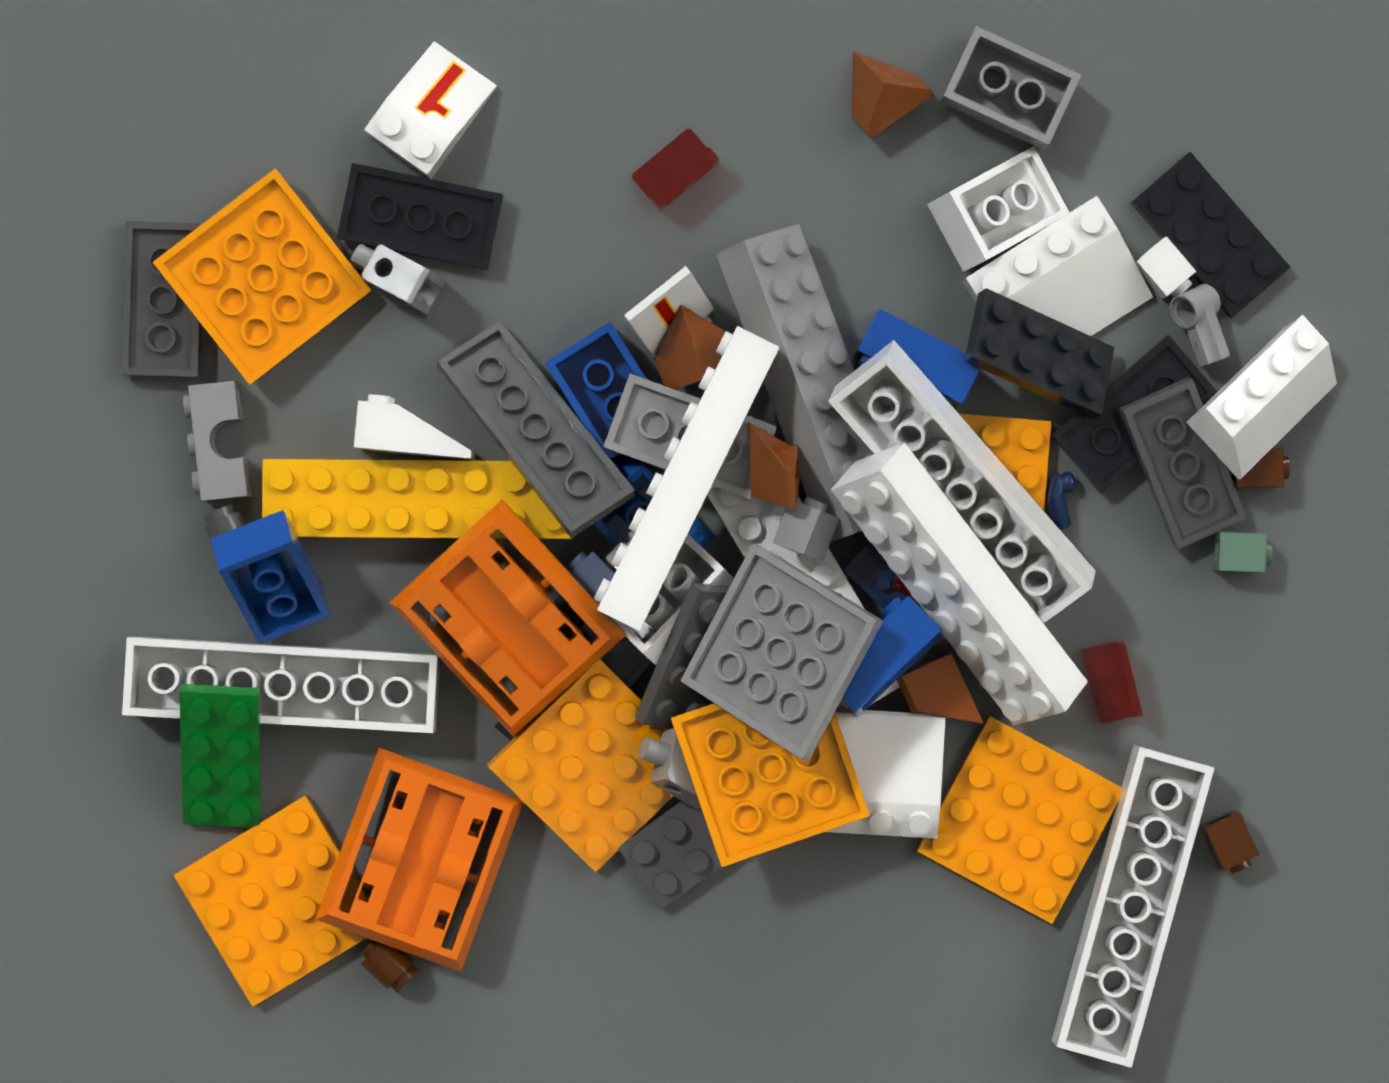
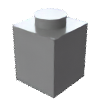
[773,497,839,562]

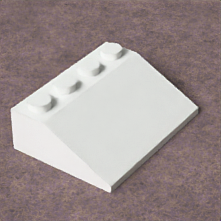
[962,196,1153,336]
[825,708,946,838]

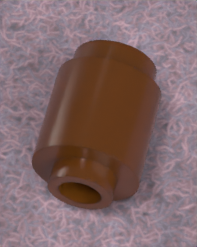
[360,940,418,993]

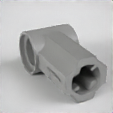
[1169,284,1230,366]

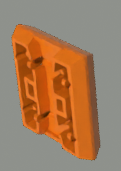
[389,500,627,736]
[315,747,523,972]

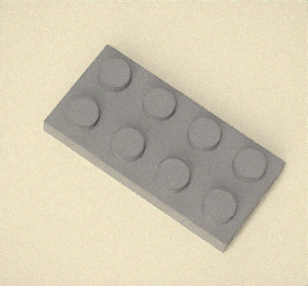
[603,374,777,500]

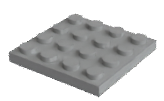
[680,544,883,760]

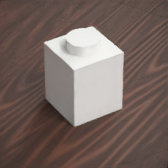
[1135,236,1196,299]

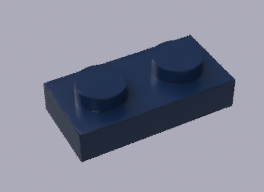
[842,542,918,610]

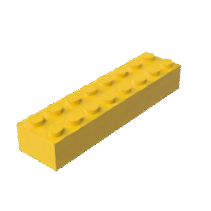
[262,459,574,539]

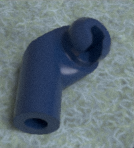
[1047,471,1076,530]

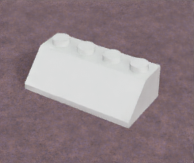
[1187,315,1337,480]

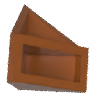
[852,51,934,138]
[655,305,726,390]
[748,422,800,508]
[897,653,984,724]

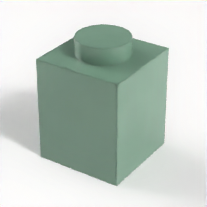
[1213,532,1272,572]

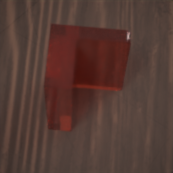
[632,128,719,212]
[1082,640,1143,724]

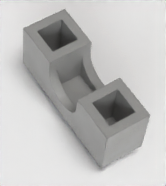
[183,381,252,502]

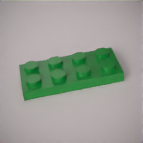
[179,684,262,828]

